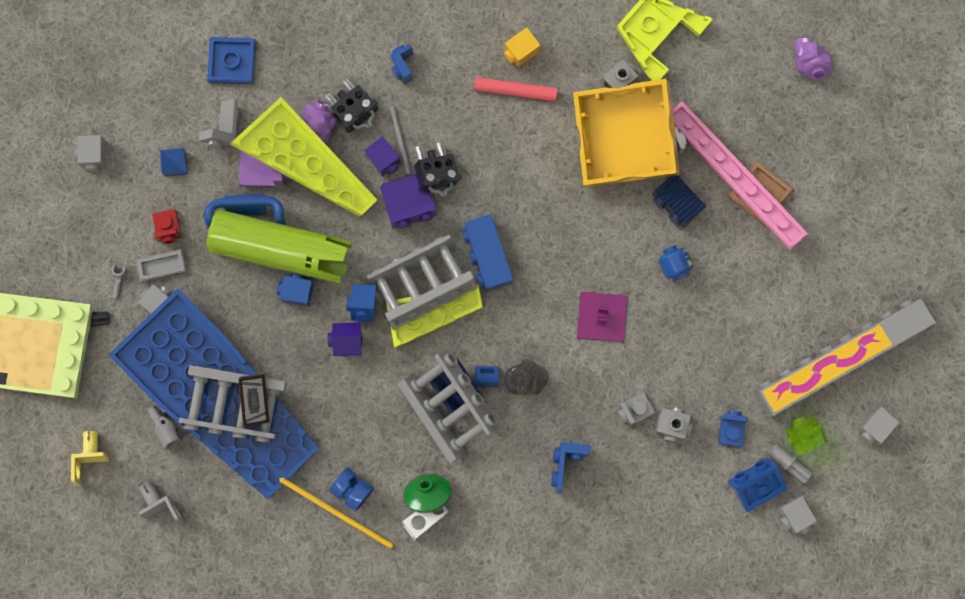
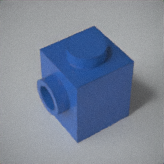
[277,273,314,307]
[346,284,377,322]

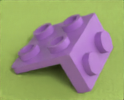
[239,150,289,187]

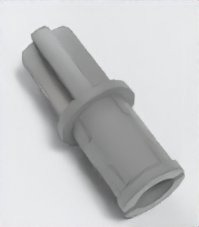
[767,442,812,484]

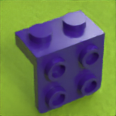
[380,174,437,229]

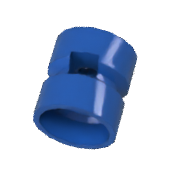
[329,467,374,512]

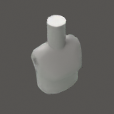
[148,405,181,450]

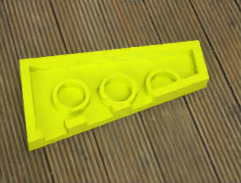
[386,284,483,348]

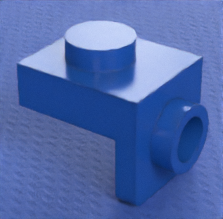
[390,44,413,84]

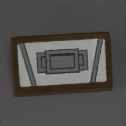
[238,374,270,426]

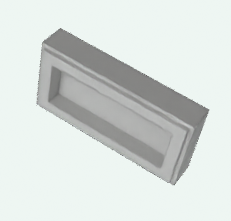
[136,249,187,283]

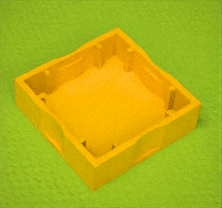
[573,79,680,187]

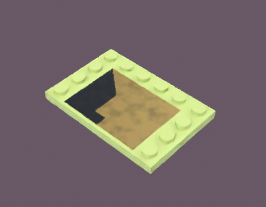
[0,293,94,399]

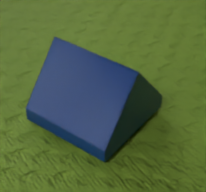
[475,366,499,388]

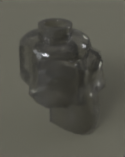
[504,359,549,396]

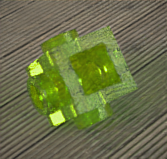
[785,416,828,456]

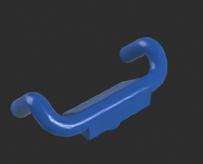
[204,194,287,230]

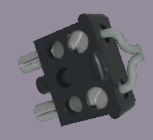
[325,79,379,133]
[414,142,462,197]

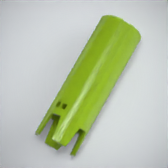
[207,210,352,284]

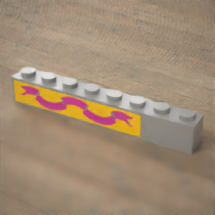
[755,298,936,418]

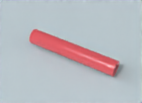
[474,77,558,102]

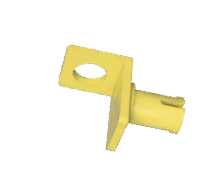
[71,431,109,486]

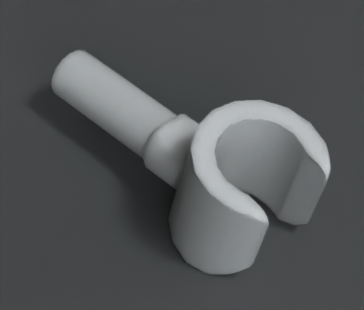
[111,264,127,298]

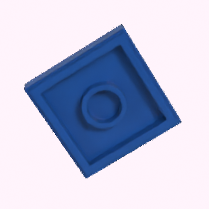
[207,37,256,84]

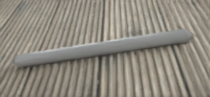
[389,105,412,176]

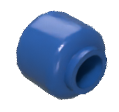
[658,245,693,281]

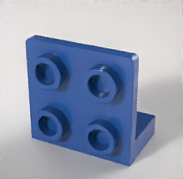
[551,442,590,493]

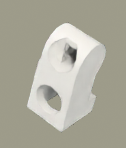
[402,505,449,541]

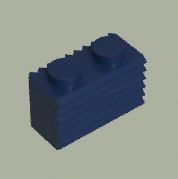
[652,175,706,229]

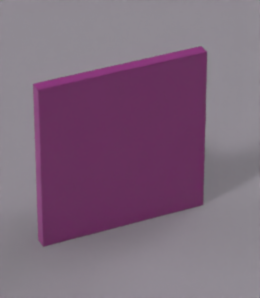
[577,292,627,342]

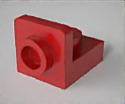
[152,209,181,244]

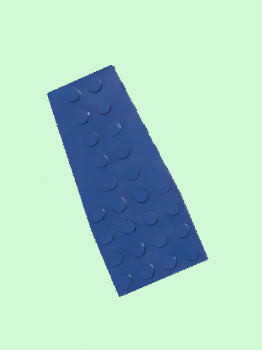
[108,288,319,499]

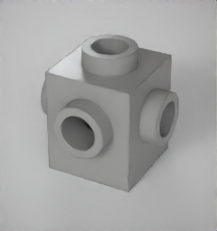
[654,407,693,443]

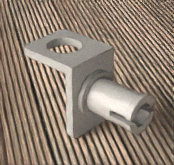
[139,481,185,525]

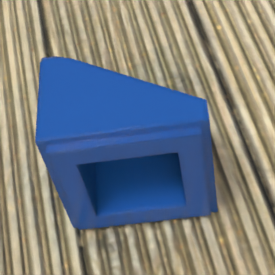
[160,148,188,177]

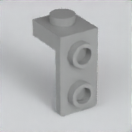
[199,98,239,148]

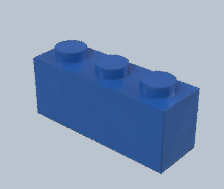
[462,214,513,292]

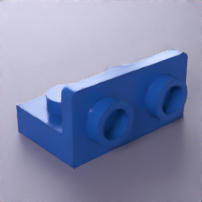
[728,458,788,513]

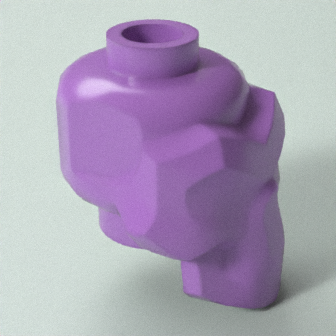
[793,38,833,80]
[301,100,336,145]

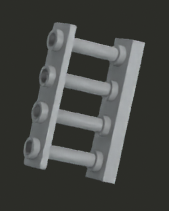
[366,235,477,331]
[398,350,501,463]
[179,365,287,443]

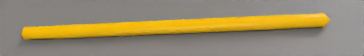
[279,477,394,549]

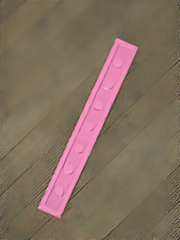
[673,101,808,250]

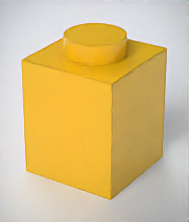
[504,28,541,67]

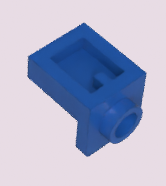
[718,411,748,447]

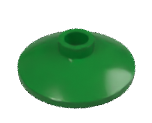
[403,474,451,513]

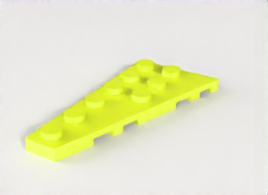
[230,97,377,217]

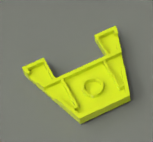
[617,0,713,81]

